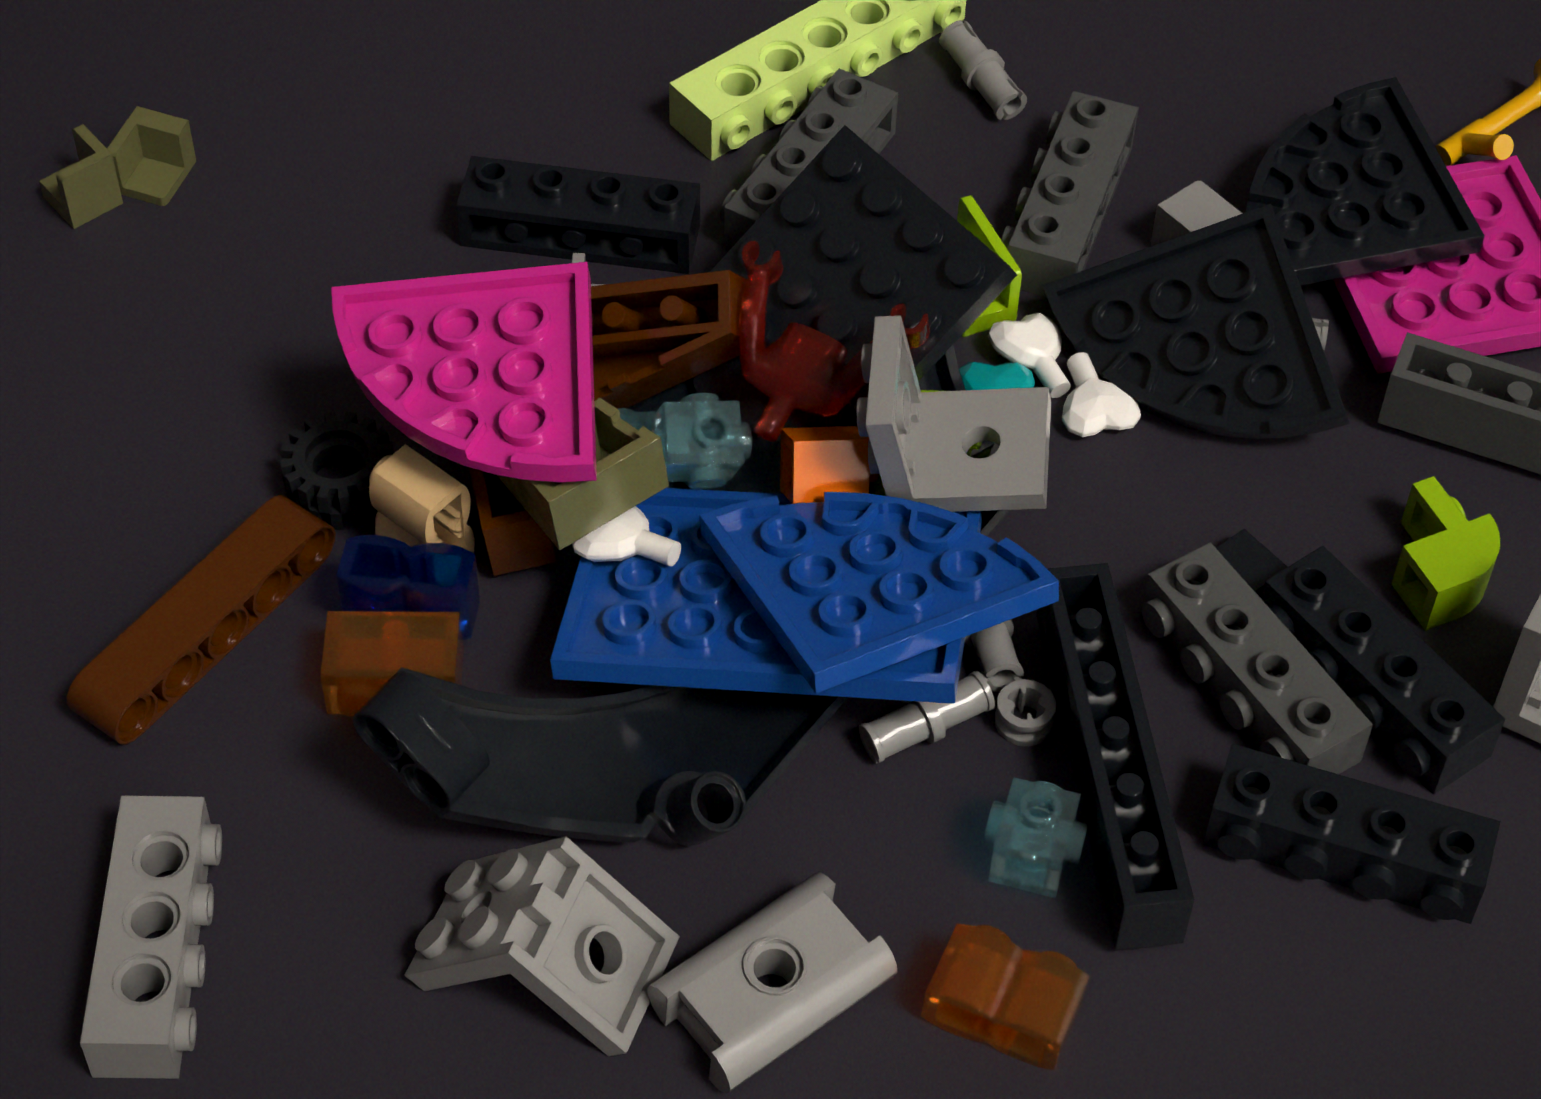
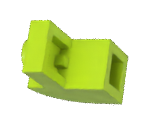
[1391,476,1500,631]

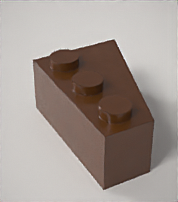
[591,270,760,412]

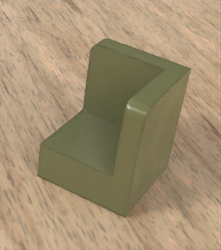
[107,106,197,206]
[39,124,123,229]

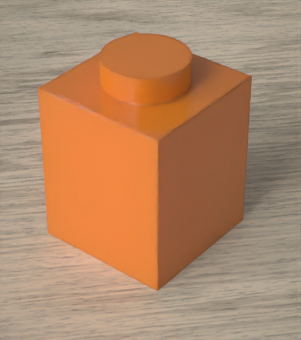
[780,426,879,504]

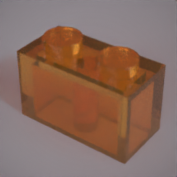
[320,611,464,717]

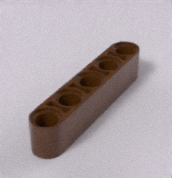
[67,495,336,744]

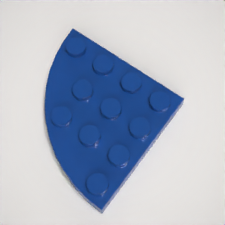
[699,492,1059,694]

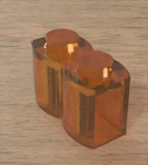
[921,924,1090,1070]

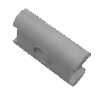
[647,872,897,1093]

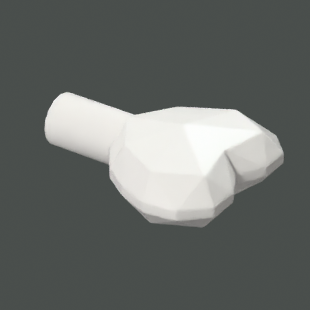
[988,313,1071,398]
[1062,352,1141,437]
[572,506,681,567]

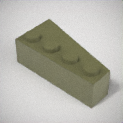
[497,397,669,551]

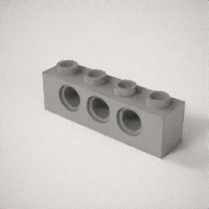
[80,796,222,1079]

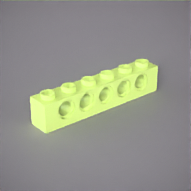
[669,0,966,161]

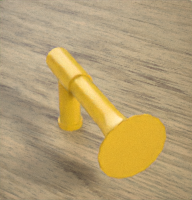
[1435,58,1541,166]

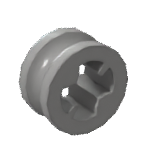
[995,679,1056,747]

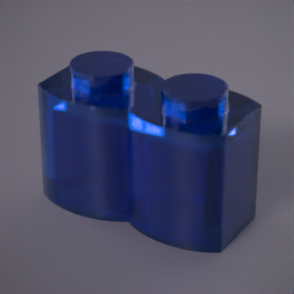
[336,535,480,642]

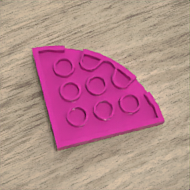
[331,262,597,482]

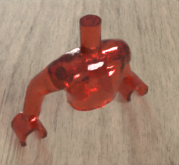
[739,241,930,442]

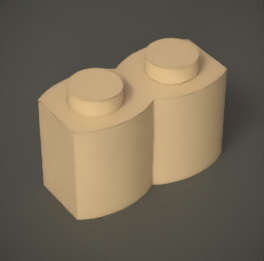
[369,444,475,590]

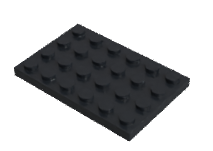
[620,125,1017,494]

